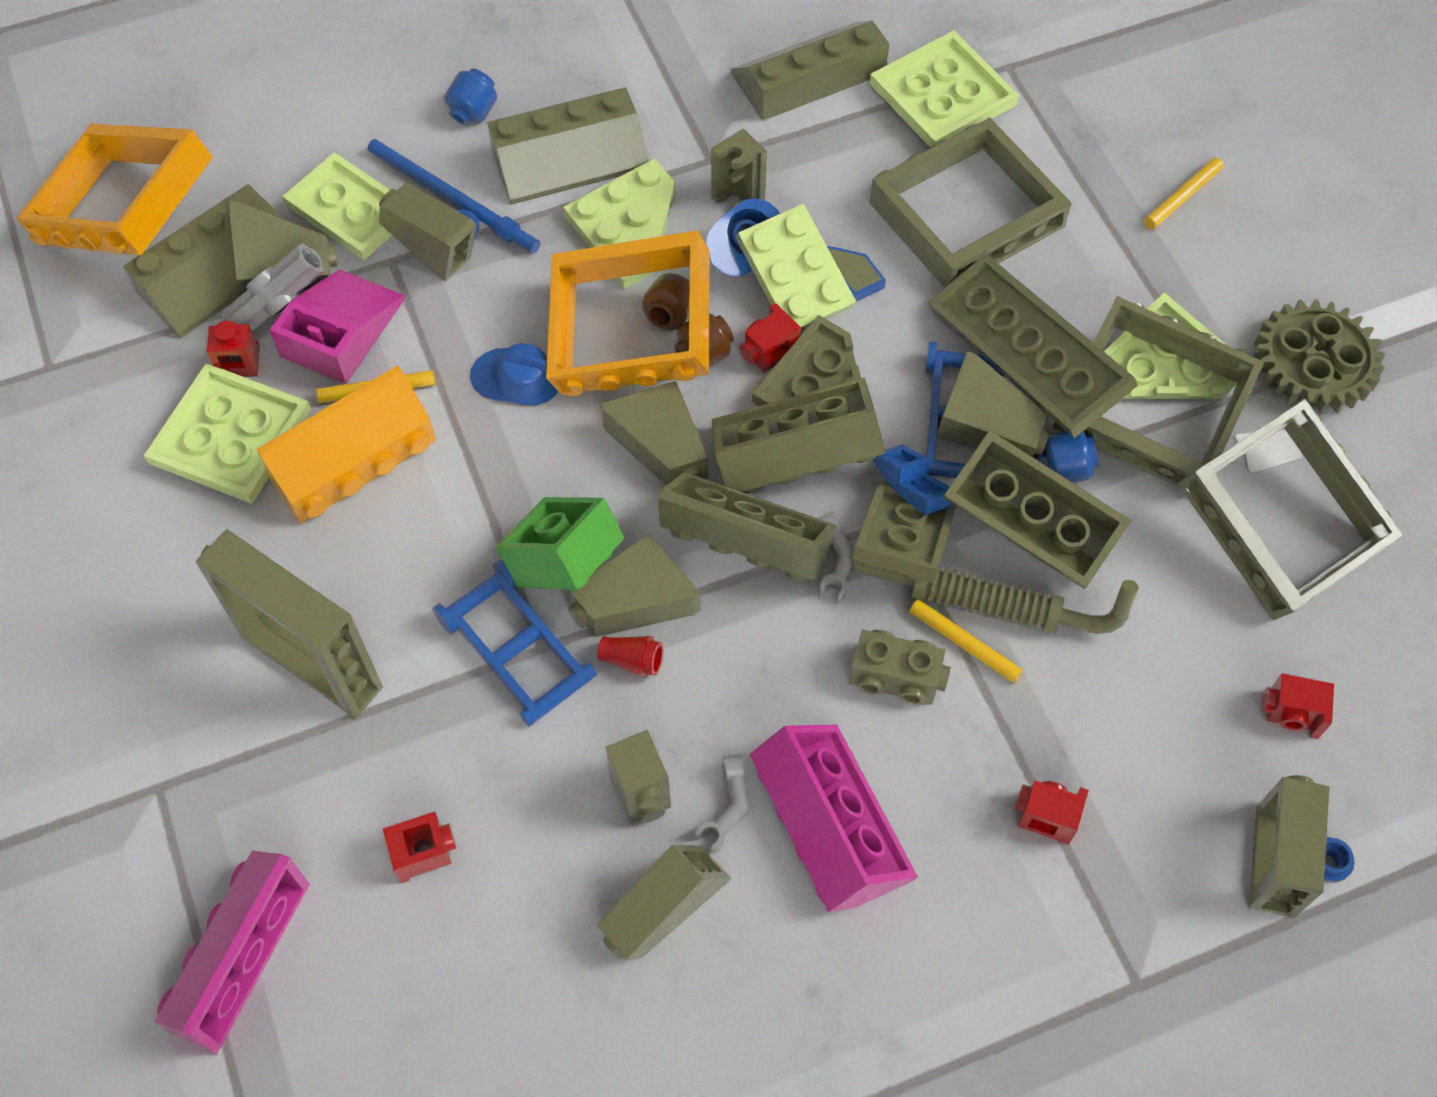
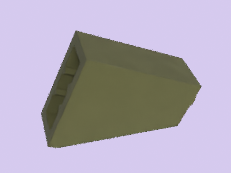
[379,182,477,282]
[228,201,337,280]
[937,351,1050,457]
[601,381,708,485]
[568,534,701,637]
[597,845,731,960]

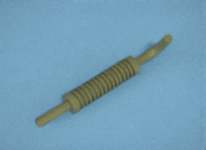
[853,560,1139,634]

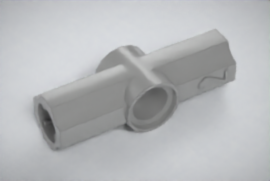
[221,243,325,332]

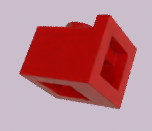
[739,303,801,374]
[206,320,260,377]
[1261,673,1334,739]
[1014,780,1089,844]
[382,811,457,884]

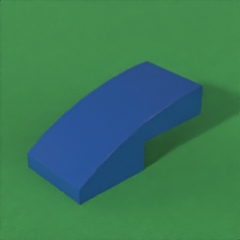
[872,444,954,515]

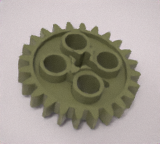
[1253,299,1385,414]

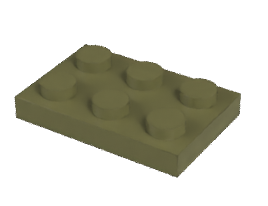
[852,480,956,584]

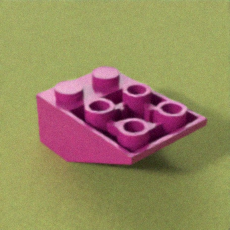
[270,269,405,384]

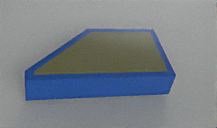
[826,245,886,302]

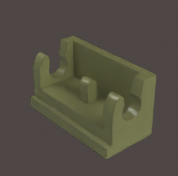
[711,129,767,209]

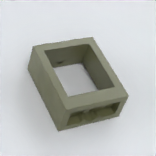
[1249,775,1330,918]

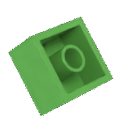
[496,497,624,591]

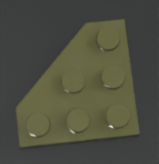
[752,315,861,406]

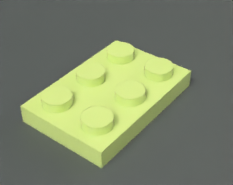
[282,152,393,261]
[736,204,856,330]

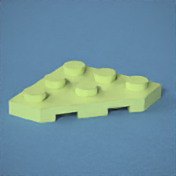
[563,158,675,289]
[1104,292,1237,399]

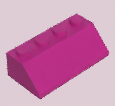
[750,724,918,912]
[155,851,310,1054]

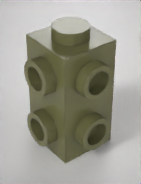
[849,629,951,705]

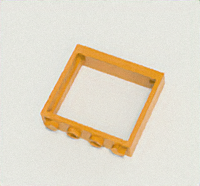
[16,124,213,256]
[546,230,710,396]

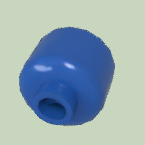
[444,68,497,125]
[1038,431,1100,483]

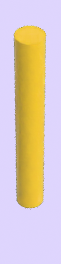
[1144,157,1224,230]
[316,370,436,404]
[909,599,1023,684]

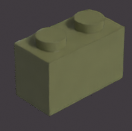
[605,730,671,824]

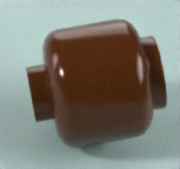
[642,273,690,330]
[674,313,734,367]

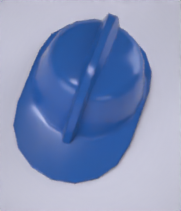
[705,198,780,277]
[470,343,558,406]

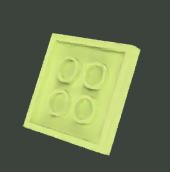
[869,30,1019,148]
[144,363,312,504]

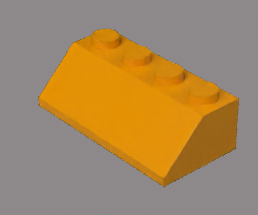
[256,365,436,524]

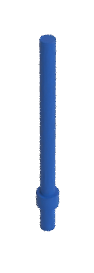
[368,139,541,254]

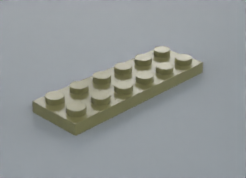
[928,254,1138,438]

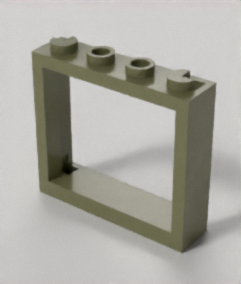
[870,117,1072,288]
[1052,296,1264,487]
[1177,399,1403,620]
[195,529,383,719]

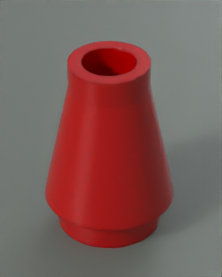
[597,636,664,678]

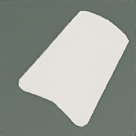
[1235,430,1303,473]

